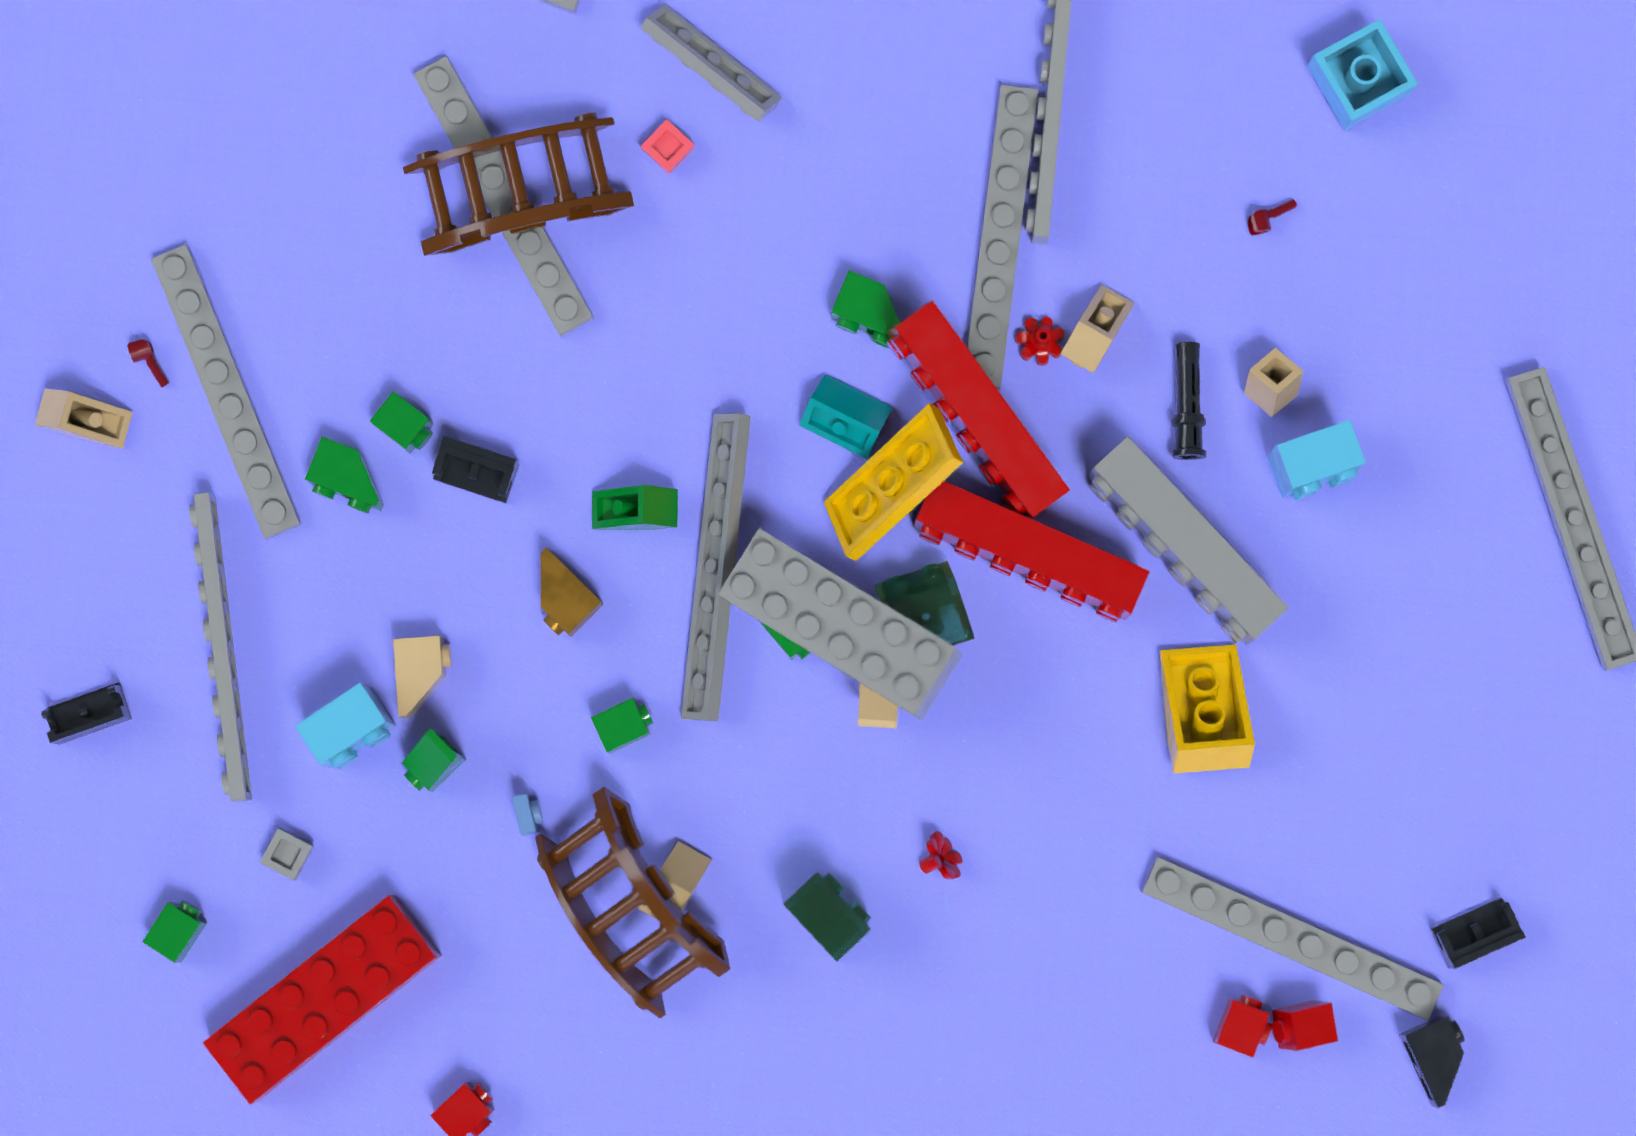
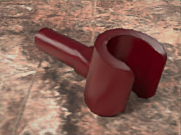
[1247,199,1297,236]
[127,339,169,388]

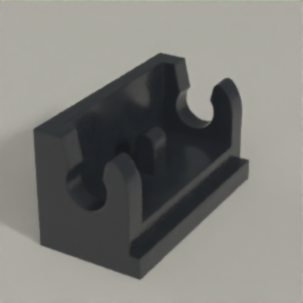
[432,436,520,504]
[41,682,132,745]
[1430,898,1526,969]

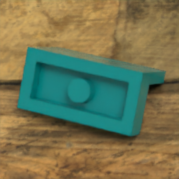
[799,375,893,459]

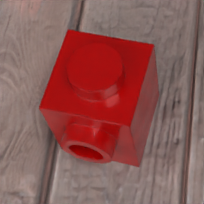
[1213,995,1272,1058]
[1272,1000,1338,1051]
[430,1081,495,1136]

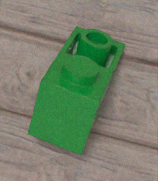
[831,270,900,349]
[305,437,384,514]

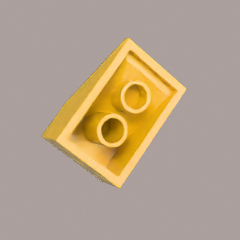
[1160,645,1255,774]

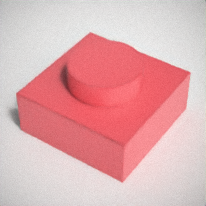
[641,119,695,175]

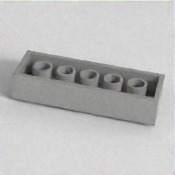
[1088,436,1289,645]
[718,528,963,721]

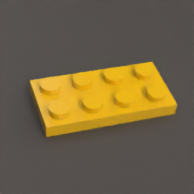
[824,403,963,561]

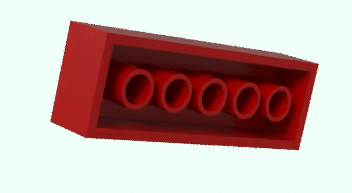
[887,300,1070,518]
[914,481,1150,623]
[202,895,442,1105]

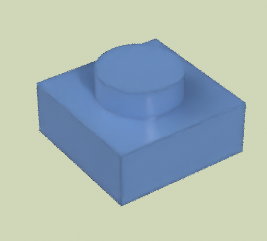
[511,794,543,836]

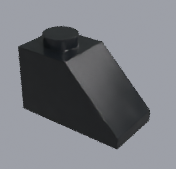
[1398,1015,1465,1108]

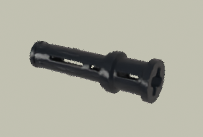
[1172,342,1207,460]

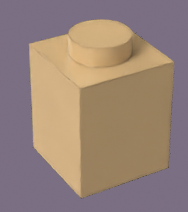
[1244,347,1304,417]

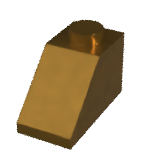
[541,548,603,637]

